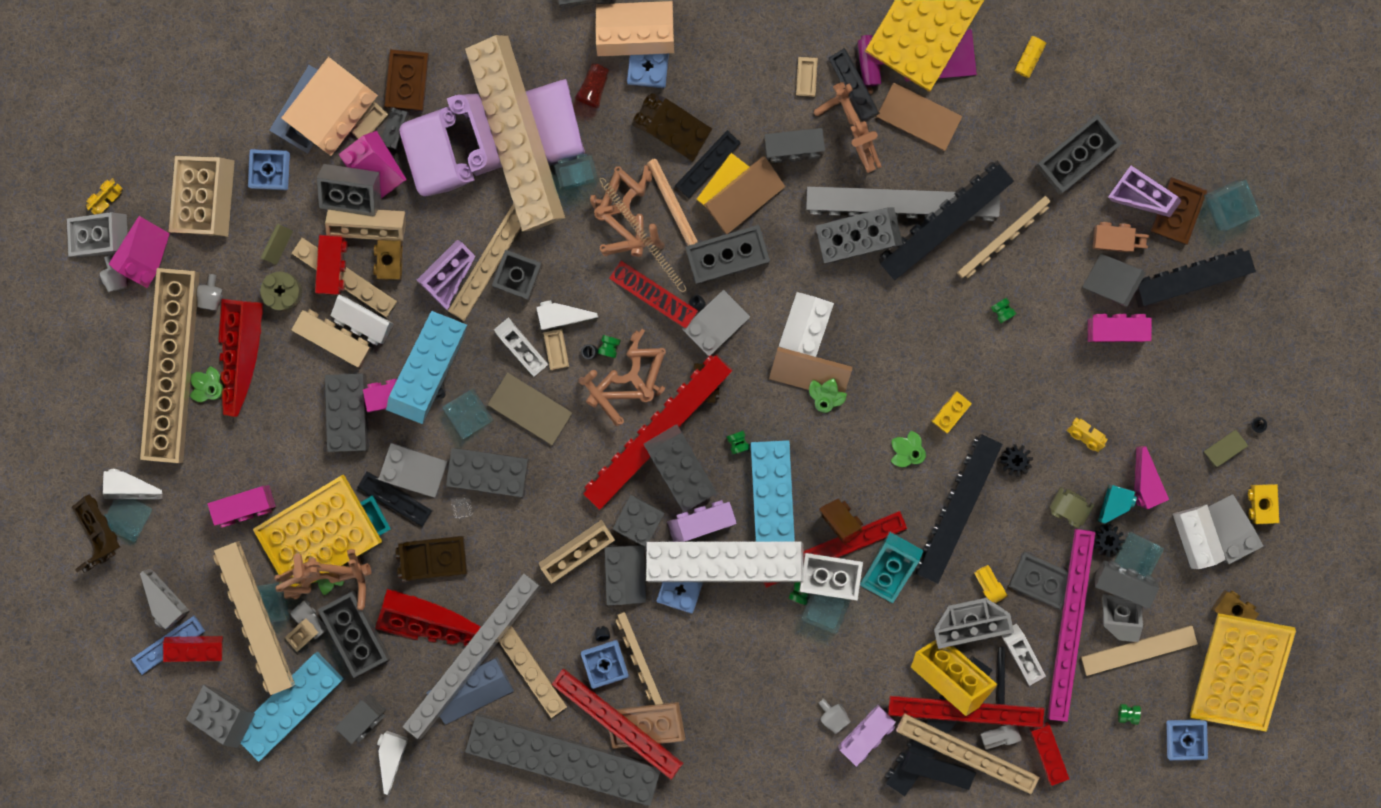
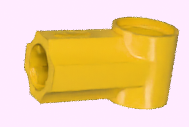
[974,565,1008,604]

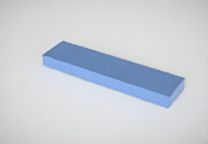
[131,615,205,675]

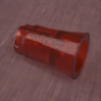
[574,64,609,108]

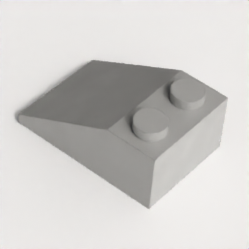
[67,212,127,257]
[682,290,750,356]
[378,443,448,498]
[1208,494,1263,564]
[140,569,190,629]

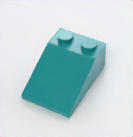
[860,532,923,603]

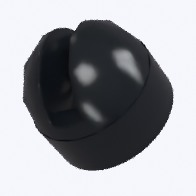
[689,294,706,311]
[581,344,598,360]
[1251,417,1267,433]
[595,626,610,642]

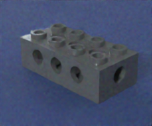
[816,207,903,263]
[685,225,770,285]

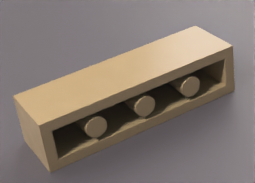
[325,210,406,241]
[292,309,372,368]
[539,520,615,584]

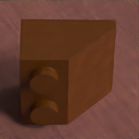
[819,499,863,545]

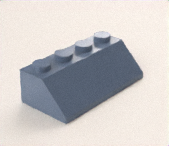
[270,65,318,154]
[426,657,514,725]

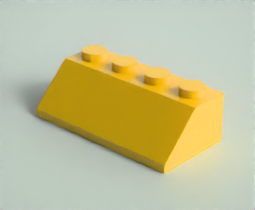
[911,640,997,716]

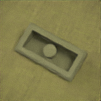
[261,224,293,265]
[1204,430,1248,467]

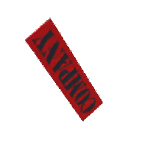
[609,261,698,328]

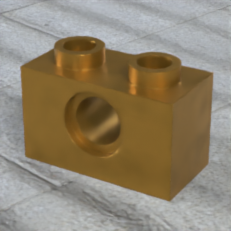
[374,240,403,280]
[1211,590,1259,620]

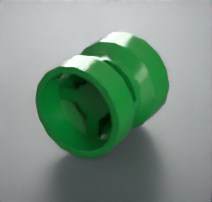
[990,297,1017,324]
[598,335,621,358]
[726,430,750,455]
[789,582,810,605]
[1118,704,1141,725]

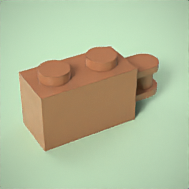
[1093,222,1149,253]

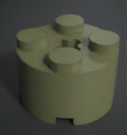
[260,272,302,311]
[1050,487,1094,528]

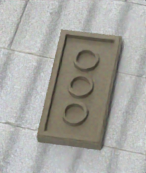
[488,372,572,445]

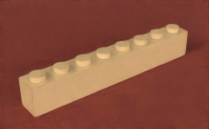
[213,541,295,695]

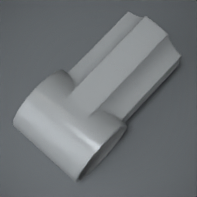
[290,600,327,640]
[980,724,1022,750]

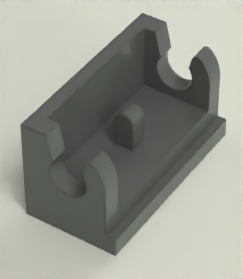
[381,108,410,151]

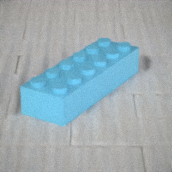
[386,311,467,424]
[751,440,795,542]
[241,652,344,762]

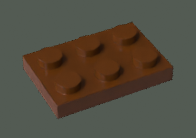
[385,49,429,111]
[1150,177,1208,245]

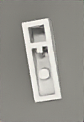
[537,300,599,330]
[494,317,548,377]
[103,469,163,499]
[1001,624,1046,686]
[377,731,409,795]

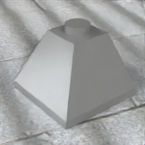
[1102,594,1143,642]

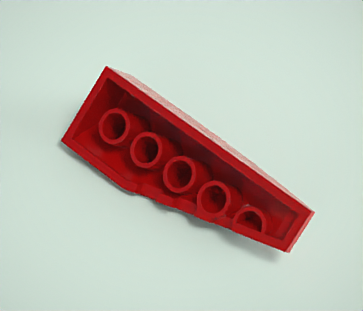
[219,299,263,417]
[375,589,481,646]

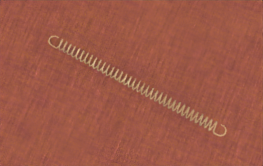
[600,178,686,292]

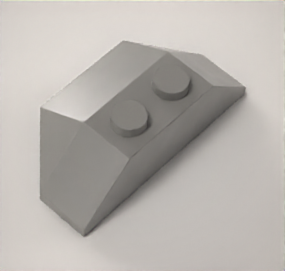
[934,598,1014,649]

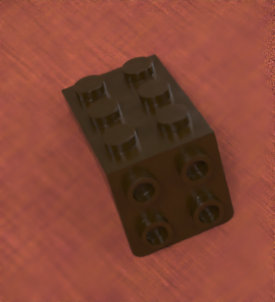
[632,93,712,161]
[72,494,120,573]
[396,536,468,582]

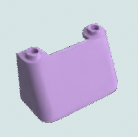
[526,79,586,166]
[447,94,502,176]
[400,107,474,196]

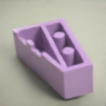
[1108,166,1181,217]
[417,240,475,310]
[667,500,737,542]
[838,705,896,767]

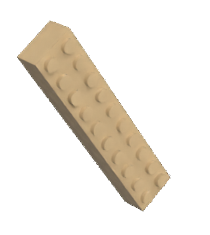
[465,35,565,231]
[140,268,200,463]

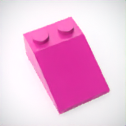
[339,131,406,198]
[108,216,170,288]
[1134,446,1169,509]

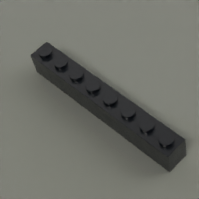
[879,160,1014,281]
[915,434,1003,584]
[884,656,993,797]

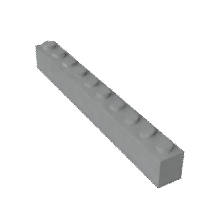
[806,187,1000,221]
[403,574,541,739]

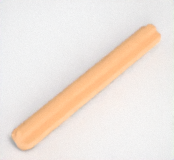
[647,159,697,246]

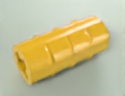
[1014,36,1047,78]

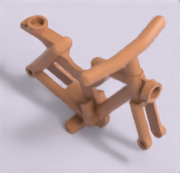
[814,82,882,173]
[590,165,665,257]
[578,329,666,426]
[275,549,372,610]

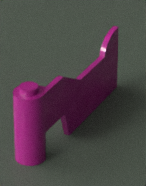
[858,29,977,87]

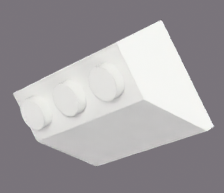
[779,292,834,357]
[331,295,394,345]
[1173,505,1226,569]
[800,553,863,601]

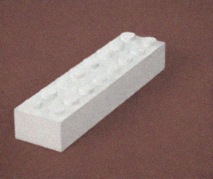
[646,542,803,582]

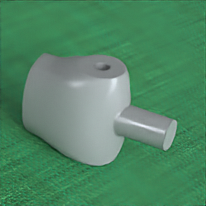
[100,255,128,292]
[196,274,223,310]
[819,699,851,734]

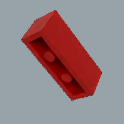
[315,235,348,295]
[163,636,223,662]
[1029,722,1069,786]

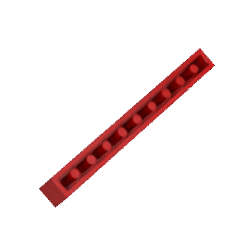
[583,354,733,510]

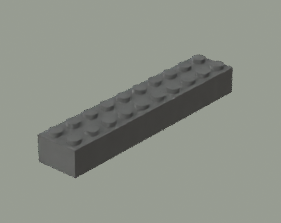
[465,713,660,806]

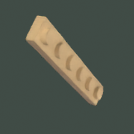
[957,196,1050,278]
[292,238,398,317]
[616,611,663,705]
[499,625,567,718]

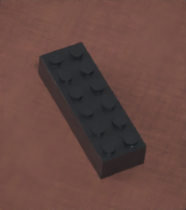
[1134,248,1256,308]

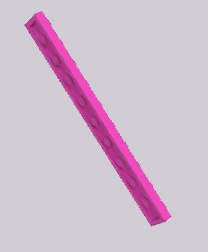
[1047,529,1095,722]

